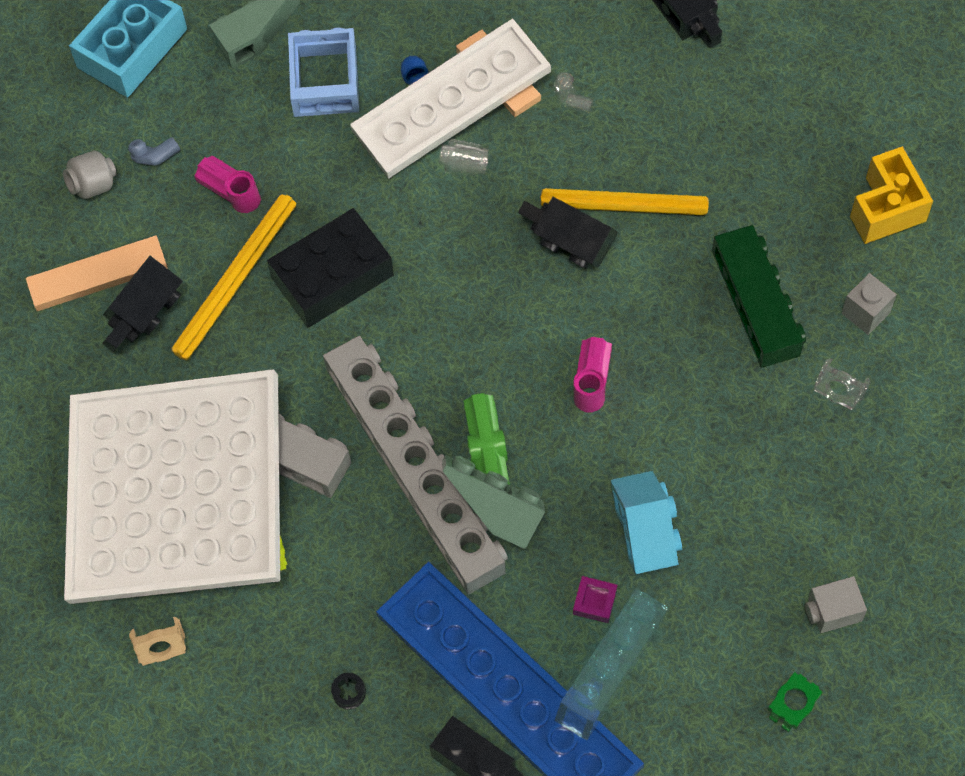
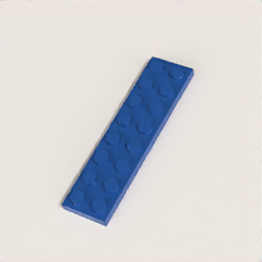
[376,562,644,776]

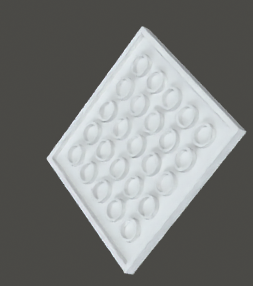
[64,369,280,604]

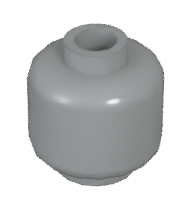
[63,150,116,199]

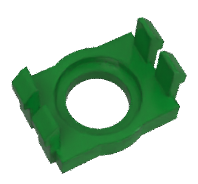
[768,672,823,733]

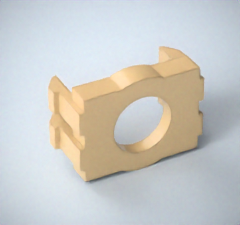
[129,617,186,666]

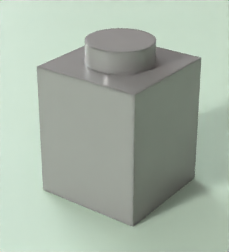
[842,273,897,335]
[805,576,867,634]

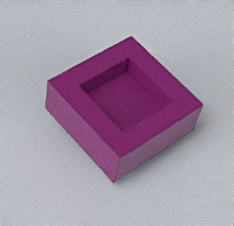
[573,576,618,623]

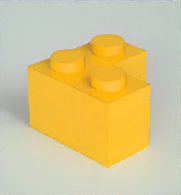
[850,146,933,244]

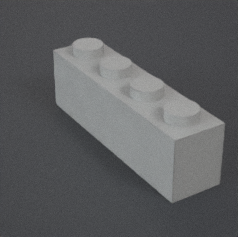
[278,413,351,498]

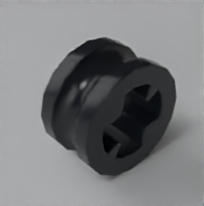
[331,673,366,710]

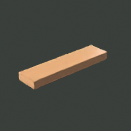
[26,235,168,311]

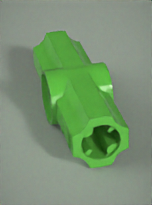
[463,393,510,485]

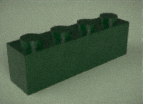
[712,225,806,368]

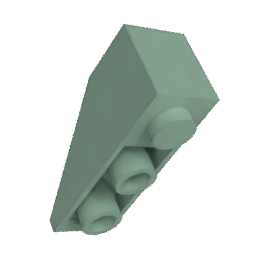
[209,0,300,69]
[442,455,545,549]

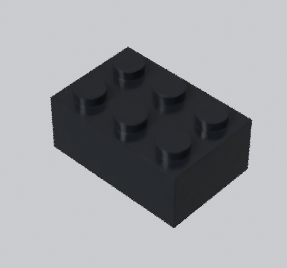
[267,208,394,328]

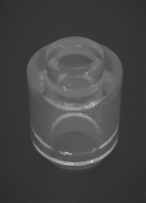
[439,139,490,177]

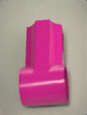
[194,156,261,213]
[574,337,612,412]

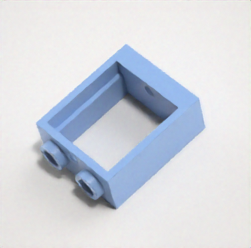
[288,28,359,117]

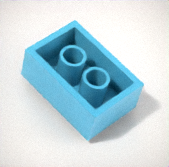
[69,0,187,98]

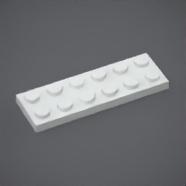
[350,18,551,179]

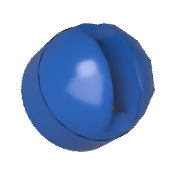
[400,56,428,85]

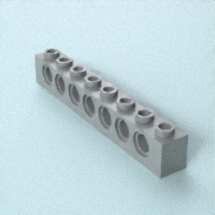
[323,335,508,595]

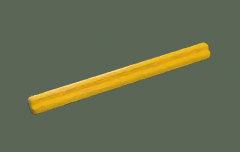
[172,194,296,360]

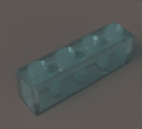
[554,588,669,741]

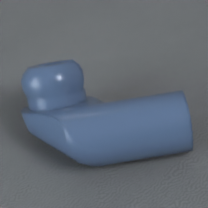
[128,137,181,166]

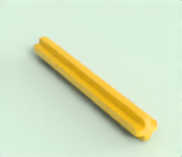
[541,188,709,215]

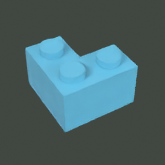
[610,471,682,574]

